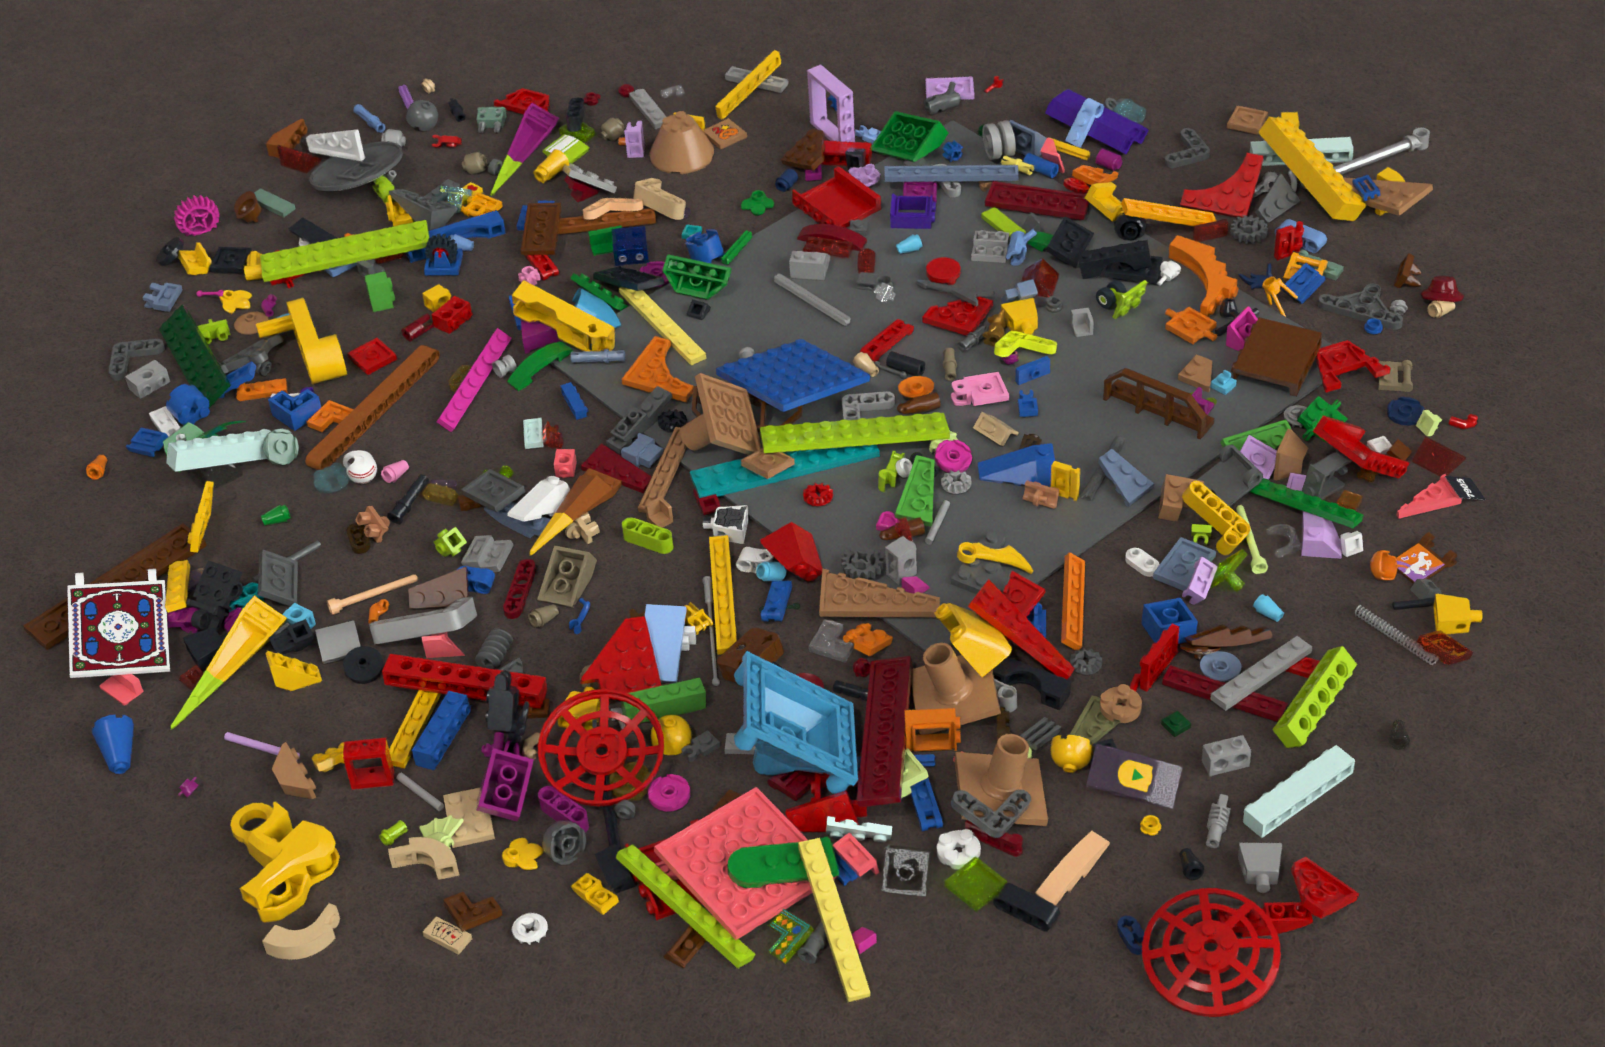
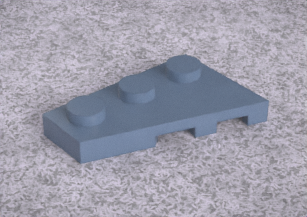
[1098,449,1154,508]

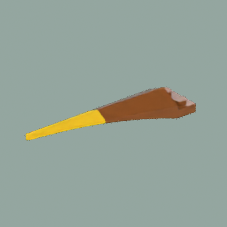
[530,468,622,555]

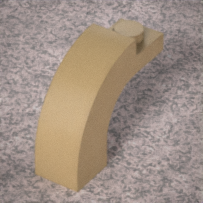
[263,903,340,960]

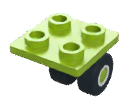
[1096,280,1148,319]

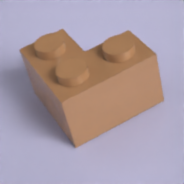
[1158,474,1204,521]

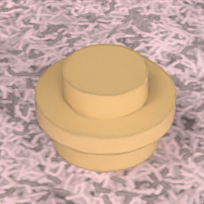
[421,79,435,94]

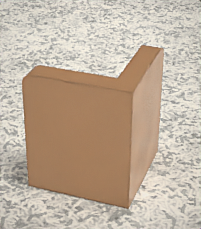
[645,496,673,528]

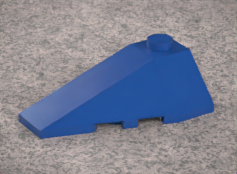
[978,443,1055,487]

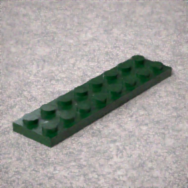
[159,305,231,408]

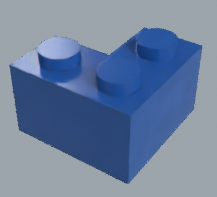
[268,389,321,431]

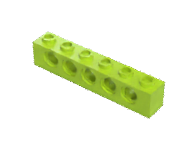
[1273,646,1357,748]

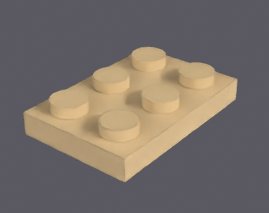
[443,788,495,848]

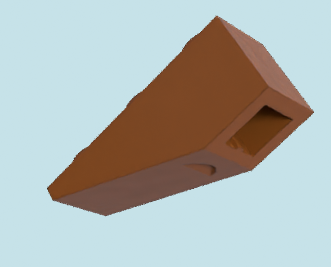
[266,119,307,159]

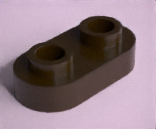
[346,523,371,554]
[997,707,1010,741]

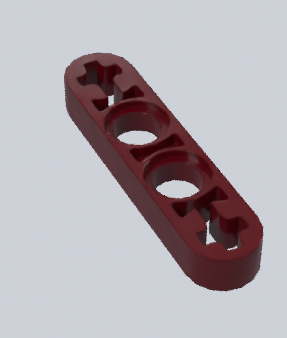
[503,559,536,619]

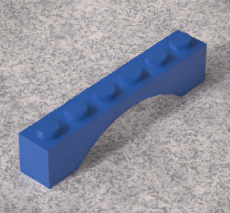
[405,210,506,263]

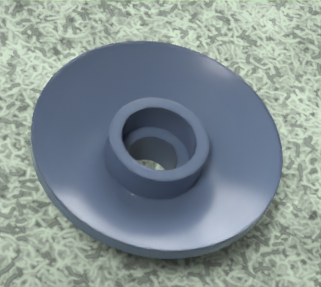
[1200,651,1241,681]

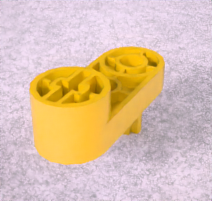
[256,298,347,384]

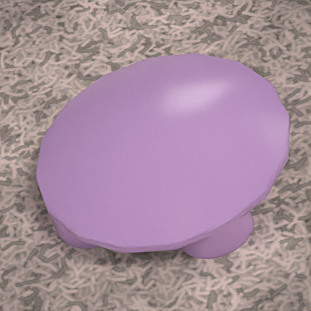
[849,164,880,187]

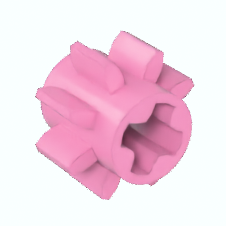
[518,266,540,285]

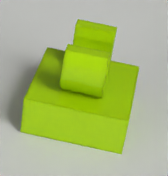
[1191,524,1212,545]

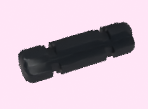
[833,680,868,701]

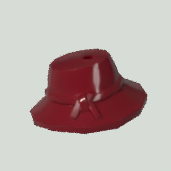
[1421,276,1464,302]

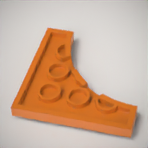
[622,336,693,402]

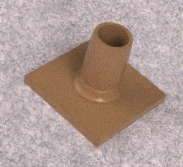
[680,373,762,455]
[911,643,1001,735]
[954,734,1048,826]

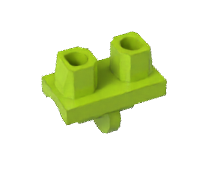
[198,319,230,344]

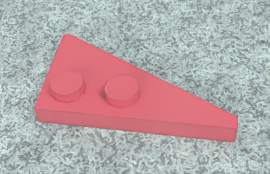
[1396,474,1462,519]

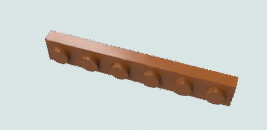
[558,208,656,234]

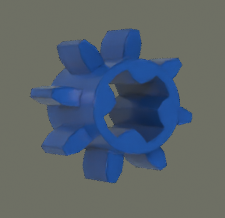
[942,140,963,162]

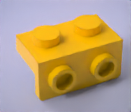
[385,195,413,227]
[178,242,211,275]

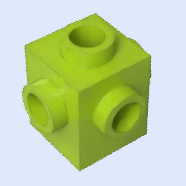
[433,527,467,557]

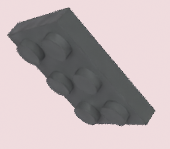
[461,469,526,512]
[258,549,298,606]

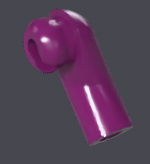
[261,294,277,317]
[481,732,505,757]

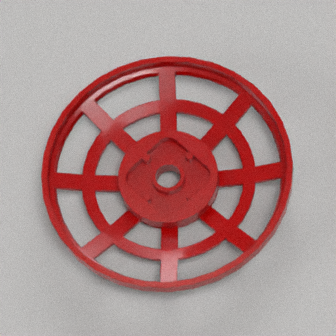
[538,689,664,806]
[1142,888,1281,1017]

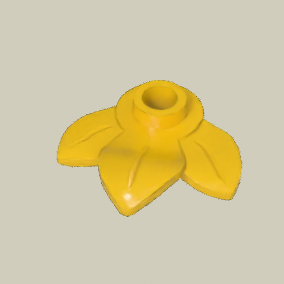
[220,290,252,314]
[502,838,544,870]

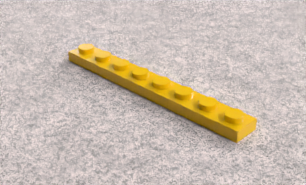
[709,535,737,655]

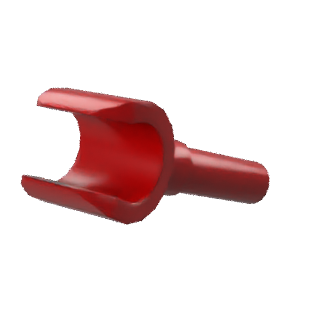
[984,76,1003,93]

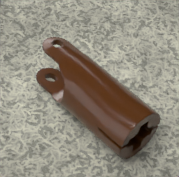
[897,392,940,414]
[879,517,925,540]

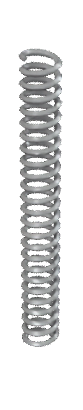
[1355,605,1439,665]

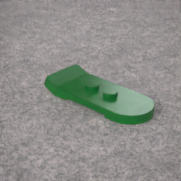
[727,837,839,888]

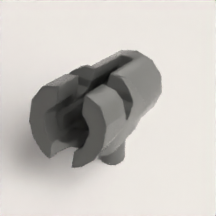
[924,81,961,115]

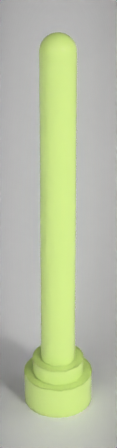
[1236,505,1268,574]

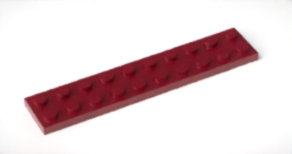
[857,656,912,807]

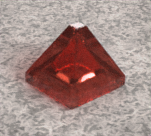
[179,664,204,691]

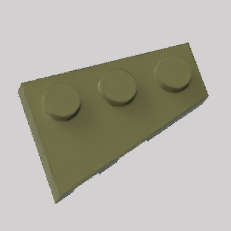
[1070,695,1123,745]

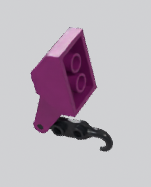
[476,701,534,821]

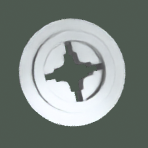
[512,913,548,945]

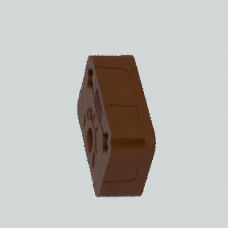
[717,628,784,683]

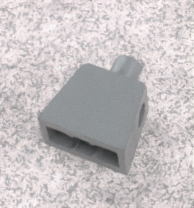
[1238,843,1282,893]

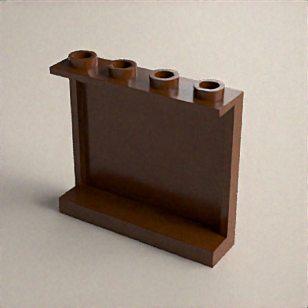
[1231,317,1322,397]

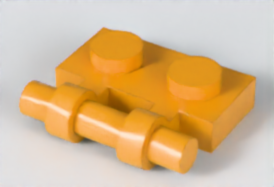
[459,192,503,217]

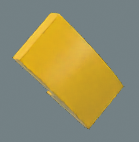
[571,873,619,915]

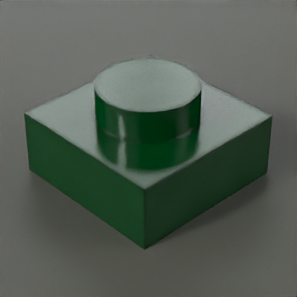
[1161,711,1191,737]

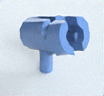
[1006,228,1037,266]

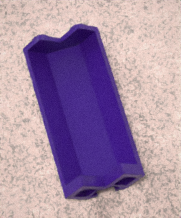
[1045,89,1149,155]

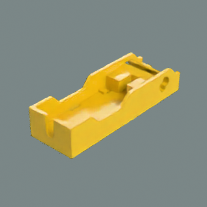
[512,280,615,351]

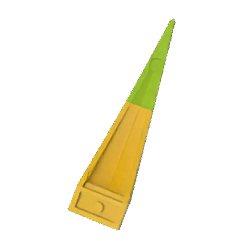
[171,596,287,729]

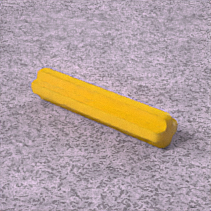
[1050,138,1090,160]

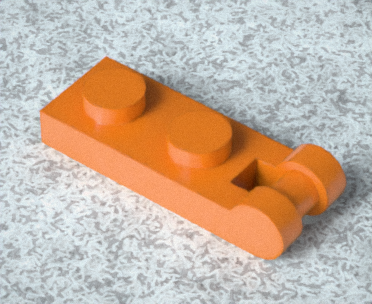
[237,378,288,401]

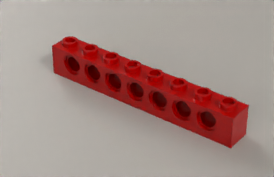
[382,654,547,709]

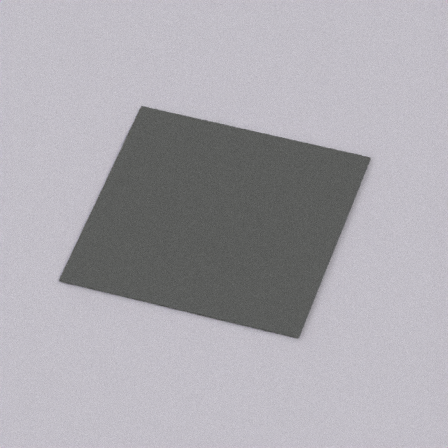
[550,121,1332,652]

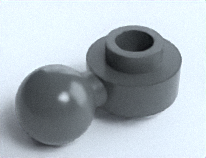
[1102,98,1128,112]

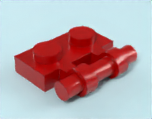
[1274,221,1304,260]

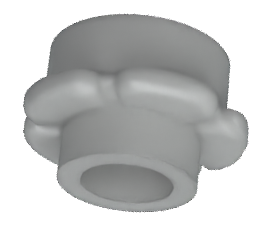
[1390,300,1408,315]

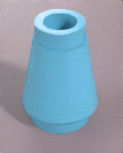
[896,234,923,254]
[1253,594,1284,622]

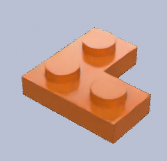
[307,400,354,432]

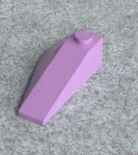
[1301,511,1342,559]

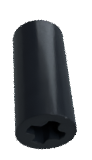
[886,351,926,376]

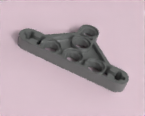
[1318,283,1403,330]
[219,333,284,374]

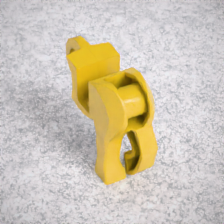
[230,802,340,923]

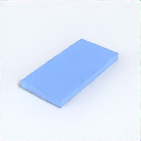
[645,604,687,684]

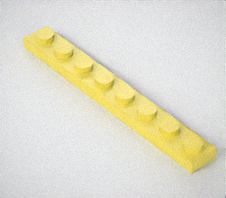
[619,287,706,366]
[798,838,870,1002]

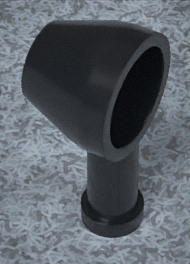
[1220,298,1240,319]

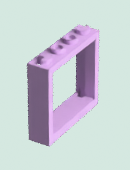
[807,65,855,142]

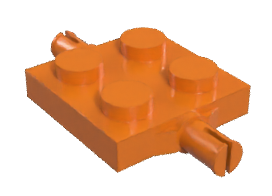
[1165,307,1217,344]

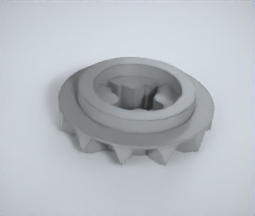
[1284,405,1307,428]
[941,470,972,494]

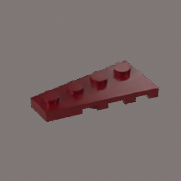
[581,443,652,494]

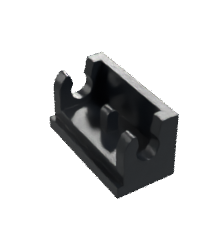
[594,844,636,894]

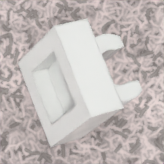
[1341,531,1363,557]
[681,626,696,651]

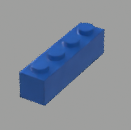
[560,382,588,420]

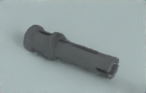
[797,920,827,964]

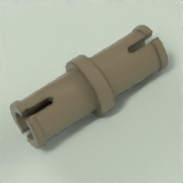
[943,348,957,381]

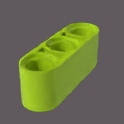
[622,517,673,554]

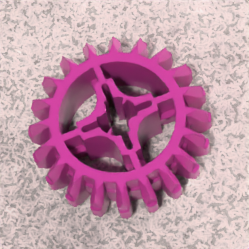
[174,195,220,236]

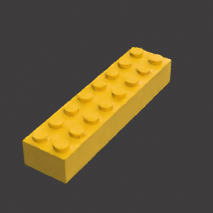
[1258,117,1366,221]

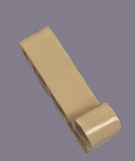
[633,178,686,220]

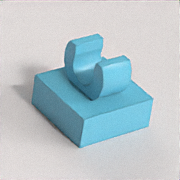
[1210,370,1237,395]

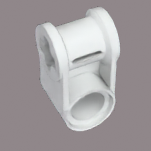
[736,547,773,573]

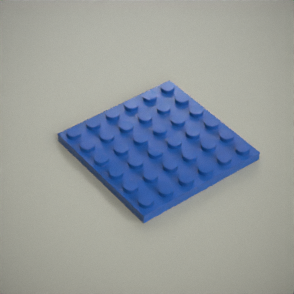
[716,339,870,412]

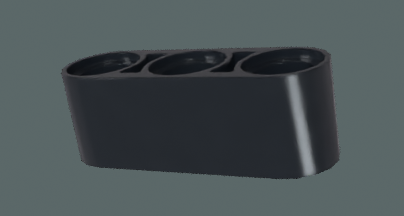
[566,97,584,132]
[993,883,1060,932]

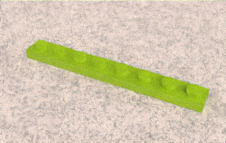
[616,845,755,968]

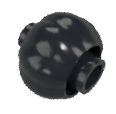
[1114,212,1147,241]

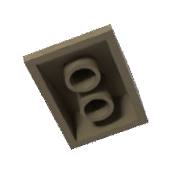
[537,545,597,608]

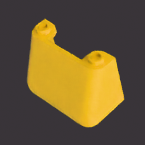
[934,603,1012,677]

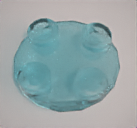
[1114,99,1146,124]
[314,463,350,493]

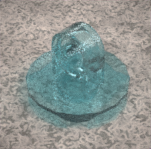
[439,185,473,214]

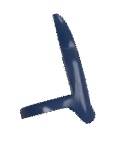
[1238,263,1274,290]

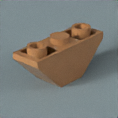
[272,742,316,799]

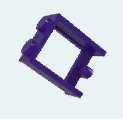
[890,193,936,229]

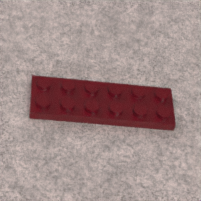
[985,181,1090,220]

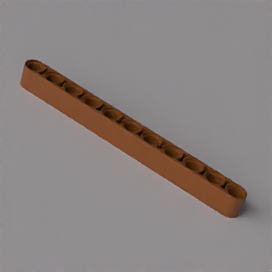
[305,345,440,472]

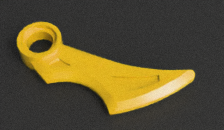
[957,542,1033,574]

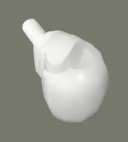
[1157,261,1181,286]

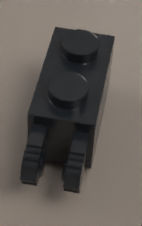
[485,670,519,731]

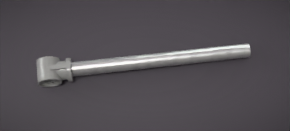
[1300,128,1430,189]

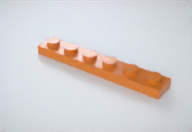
[1061,552,1085,650]

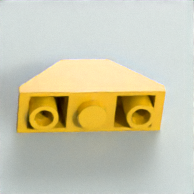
[265,651,322,691]

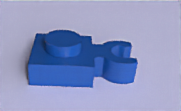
[1018,390,1038,417]

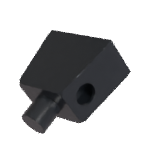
[183,628,229,673]

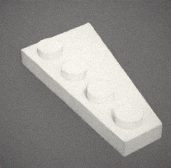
[306,129,365,161]

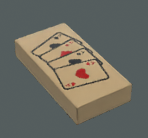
[423,916,472,955]

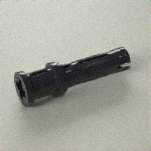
[387,474,429,525]

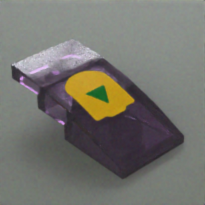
[1086,744,1182,809]

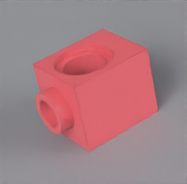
[554,449,577,478]

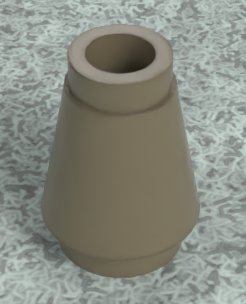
[528,604,559,628]

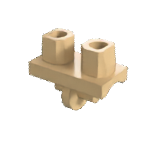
[565,512,600,544]

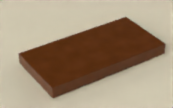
[521,203,562,255]

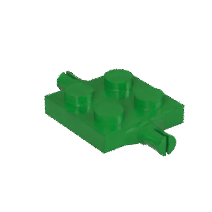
[1297,396,1348,443]

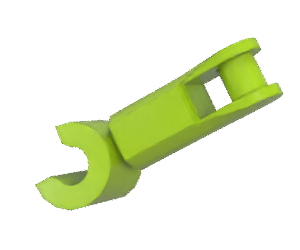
[878,450,905,492]

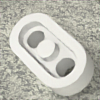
[1125,548,1160,577]

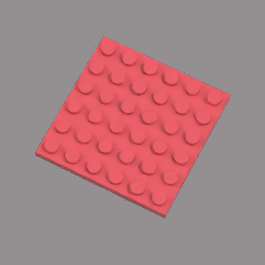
[654,787,837,940]

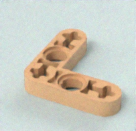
[583,198,643,219]

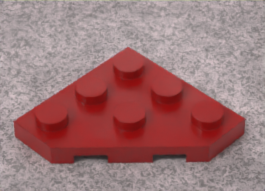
[922,297,993,336]
[1291,857,1359,919]

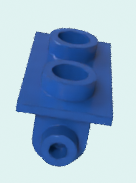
[1027,602,1046,638]

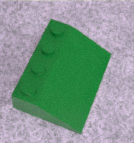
[872,111,949,162]

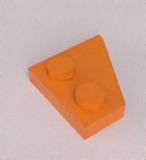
[1072,165,1118,185]

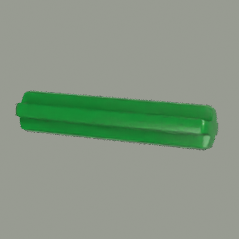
[721,230,752,265]

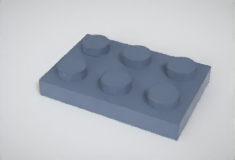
[1153,537,1216,591]

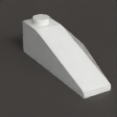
[507,476,571,521]

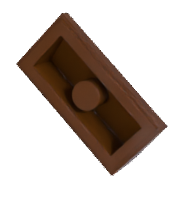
[663,925,706,969]

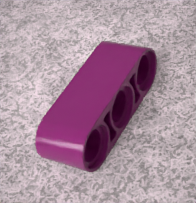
[538,786,589,833]

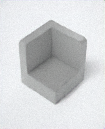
[1071,307,1094,337]

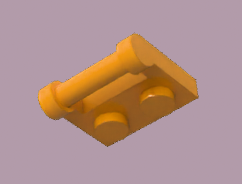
[1283,252,1328,289]

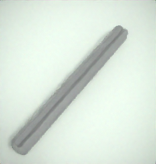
[774,273,851,326]

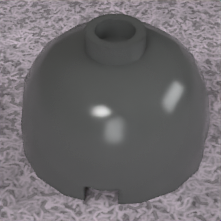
[406,100,438,131]
[542,820,586,865]

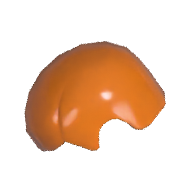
[1370,550,1397,581]

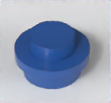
[1364,318,1383,334]

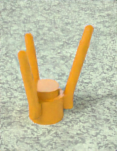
[1262,277,1298,317]

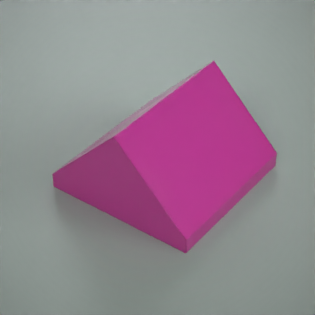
[1226,306,1258,351]

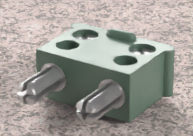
[477,107,507,133]

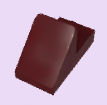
[564,175,599,202]

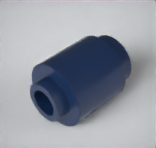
[775,168,798,192]

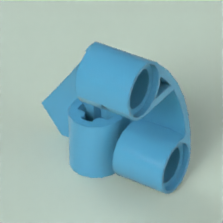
[572,288,621,328]

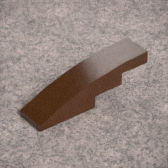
[1185,624,1273,647]

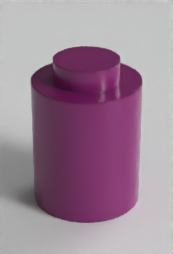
[1096,149,1122,171]

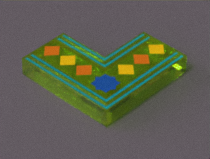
[769,909,814,964]

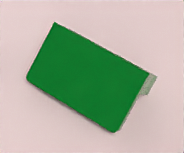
[588,225,626,256]

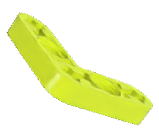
[994,331,1057,357]

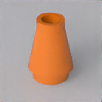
[86,455,107,480]

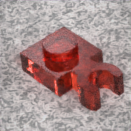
[542,421,564,449]

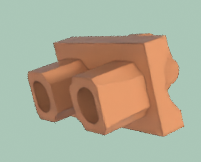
[1023,480,1059,509]
[356,506,390,543]

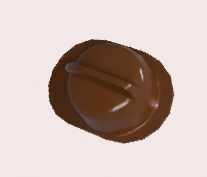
[234,191,262,222]

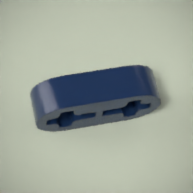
[1117,916,1144,955]

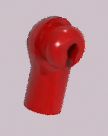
[1449,414,1478,429]

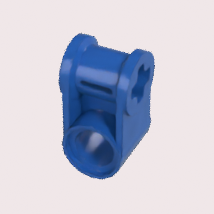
[457,566,495,594]

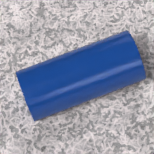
[1023,153,1059,178]

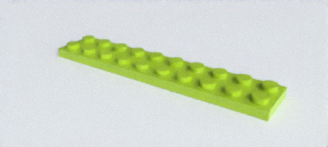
[260,220,430,282]
[760,412,950,453]

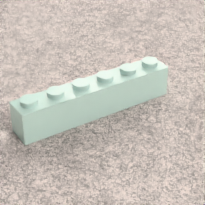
[1250,137,1353,166]
[166,429,271,471]
[1243,745,1355,838]

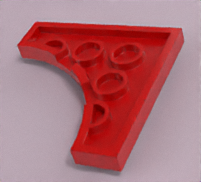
[1180,153,1264,218]

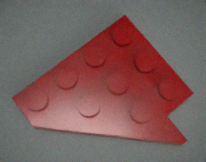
[580,616,662,693]

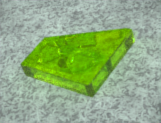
[559,122,595,142]

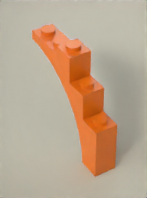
[1169,235,1239,317]

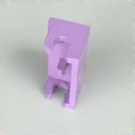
[625,121,645,158]
[1182,557,1218,605]

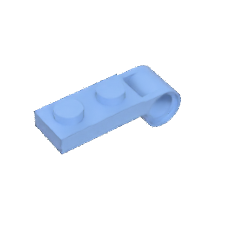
[1065,98,1104,148]

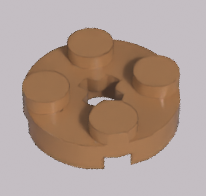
[1100,684,1142,723]

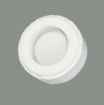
[896,458,913,478]

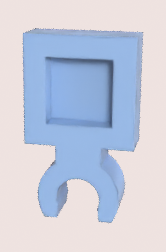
[855,125,881,144]

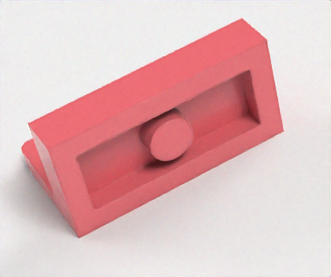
[1040,138,1065,173]
[100,674,143,705]
[833,832,879,877]

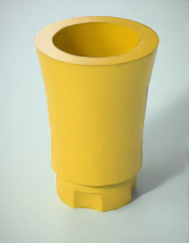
[533,149,569,183]

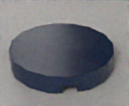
[1387,397,1425,426]

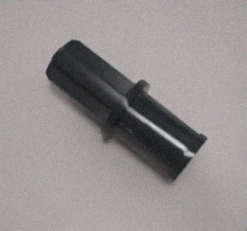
[448,98,466,122]

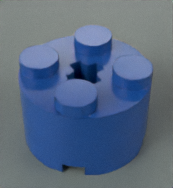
[685,229,724,263]
[166,384,210,425]

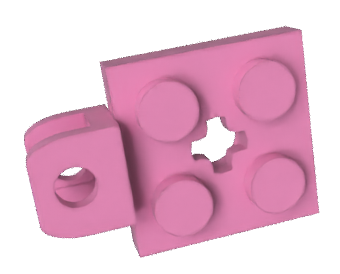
[951,372,1009,406]

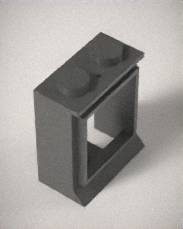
[1302,449,1352,500]

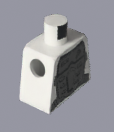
[703,505,749,544]

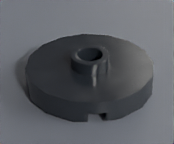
[156,237,184,266]
[343,646,384,684]

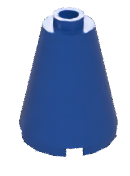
[91,715,134,774]

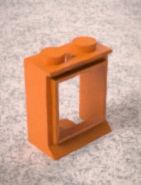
[905,708,961,751]

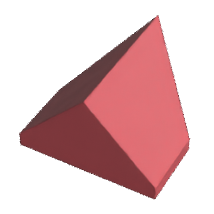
[422,632,465,658]

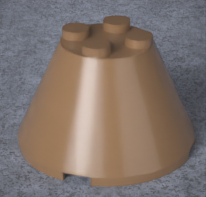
[650,111,714,174]

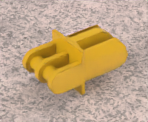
[685,602,713,635]

